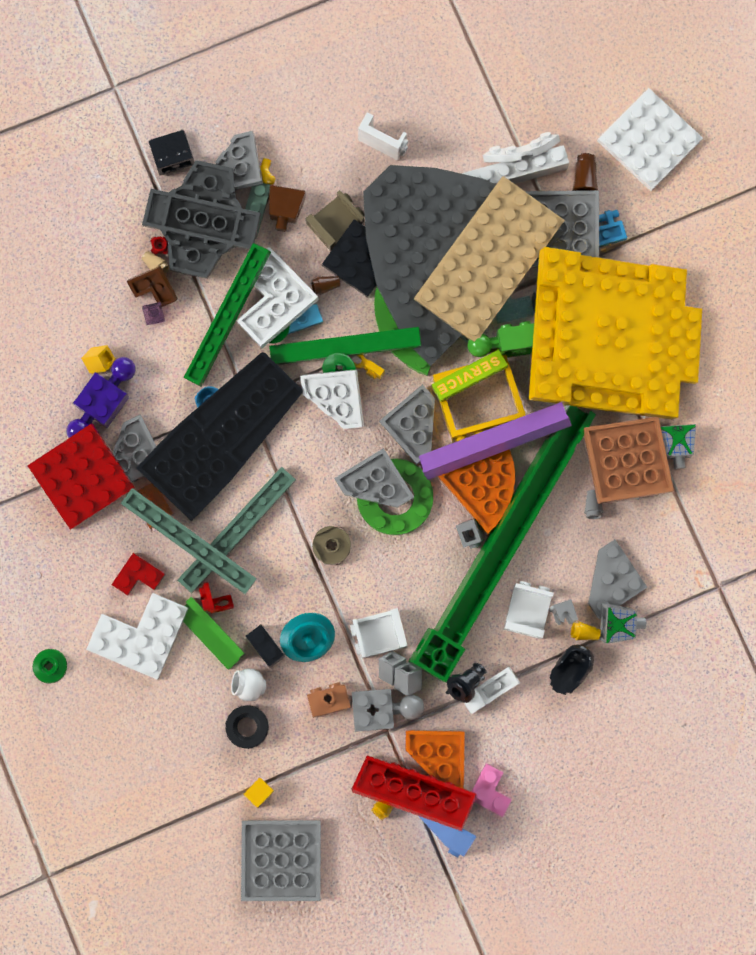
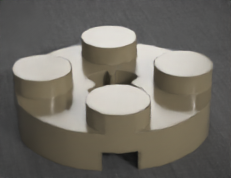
[312,526,351,565]

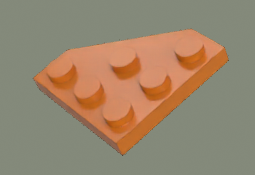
[405,730,465,789]

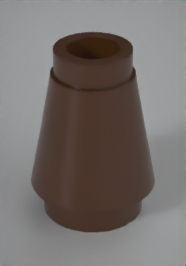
[311,276,340,295]

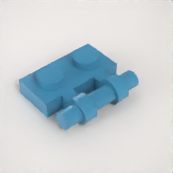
[599,210,627,248]

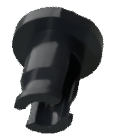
[446,663,487,703]

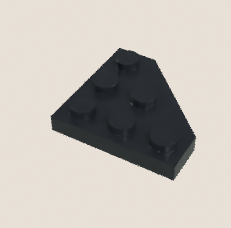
[322,219,376,298]

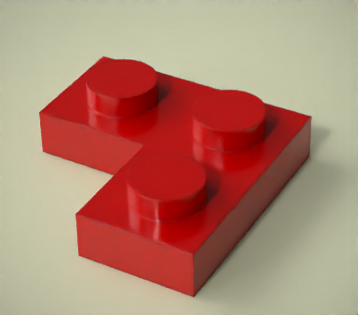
[111,553,166,596]

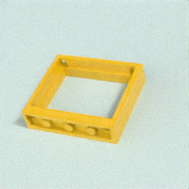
[433,354,526,443]

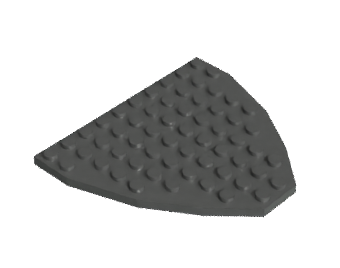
[363,165,564,366]

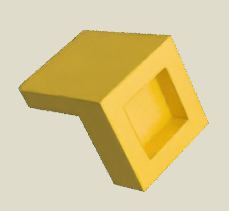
[81,345,116,374]
[243,778,275,808]

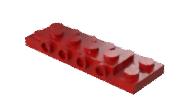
[351,755,477,831]

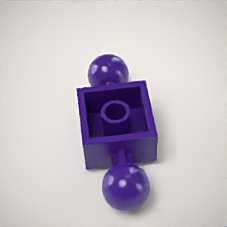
[66,357,136,438]

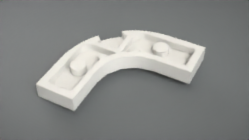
[483,132,560,162]

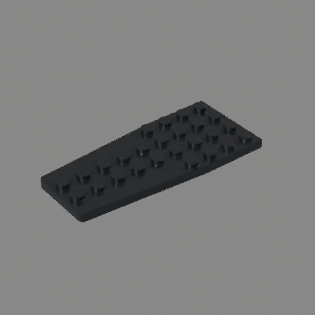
[136,352,303,521]

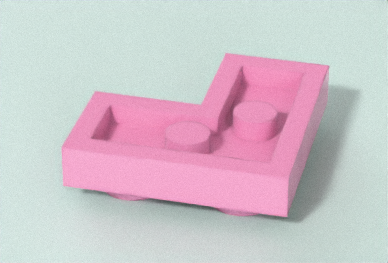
[471,764,512,817]

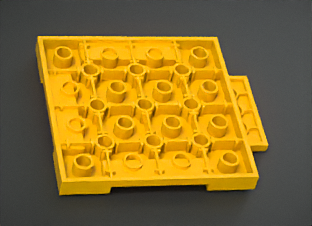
[529,247,702,420]

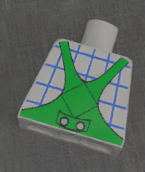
[660,424,696,469]
[600,603,646,643]

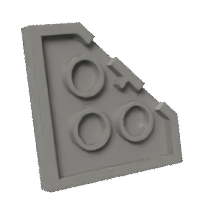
[215,131,263,190]
[379,384,435,465]
[112,414,156,483]
[334,448,414,508]
[588,539,647,619]

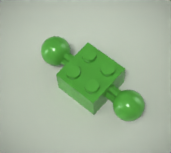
[467,321,534,358]

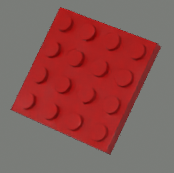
[27,423,135,530]

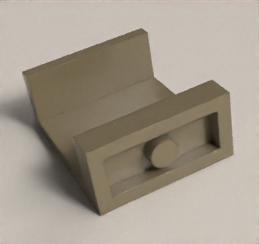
[305,190,364,251]

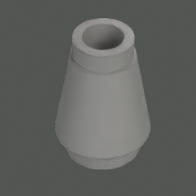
[584,490,603,519]

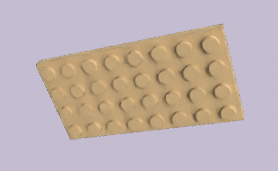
[414,176,565,342]

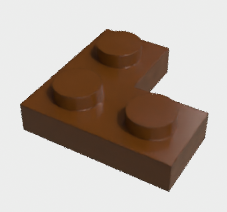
[126,266,178,308]

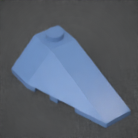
[419,816,476,858]

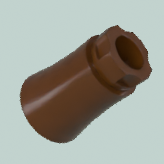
[572,153,598,191]

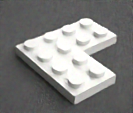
[237,247,319,349]
[86,593,189,680]

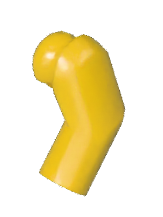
[260,158,275,185]

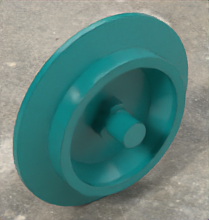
[280,613,335,662]

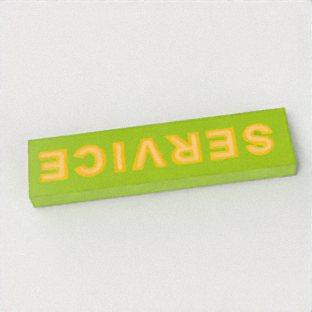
[431,349,508,402]

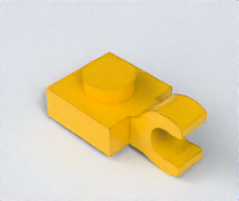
[353,354,385,380]

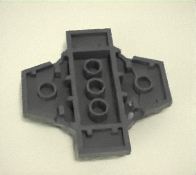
[142,160,261,279]

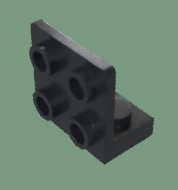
[149,130,194,176]

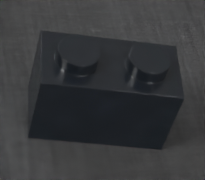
[246,624,285,668]

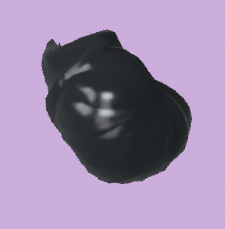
[550,644,594,695]

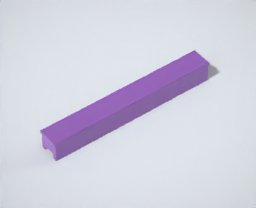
[419,402,572,480]

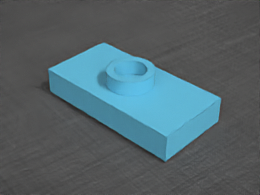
[288,304,323,334]

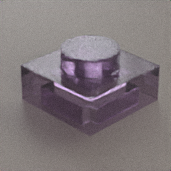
[142,302,165,325]

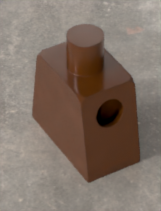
[269,185,306,232]

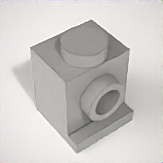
[456,519,484,549]

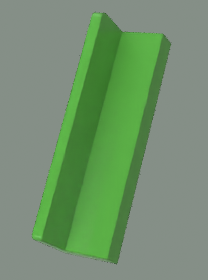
[183,597,245,670]

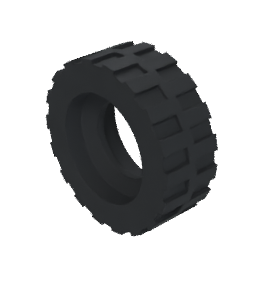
[225,705,269,749]

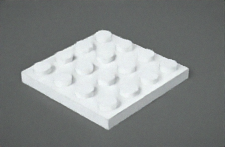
[597,88,703,191]

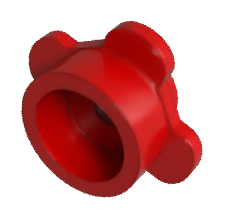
[151,236,168,255]

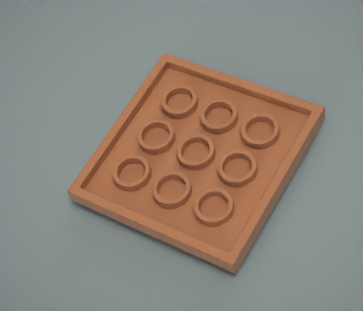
[583,417,674,504]

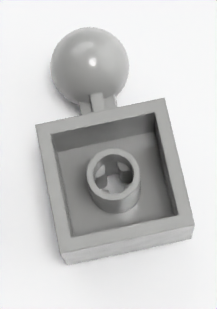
[352,689,424,732]

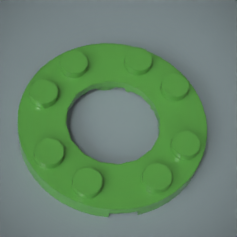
[357,459,433,535]

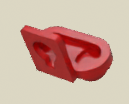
[199,582,234,614]

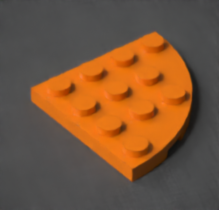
[438,449,515,535]

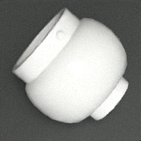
[231,668,266,701]

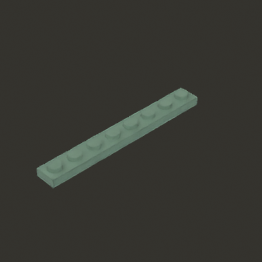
[177,467,296,593]
[121,488,257,595]

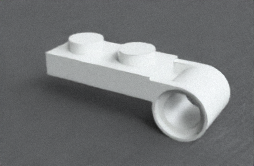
[464,666,520,714]

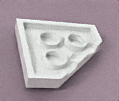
[300,370,364,429]

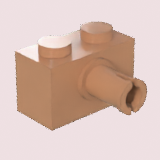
[307,682,351,718]

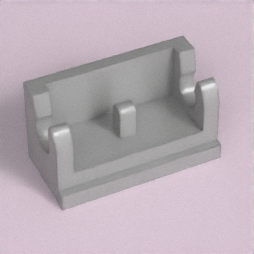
[549,599,578,625]

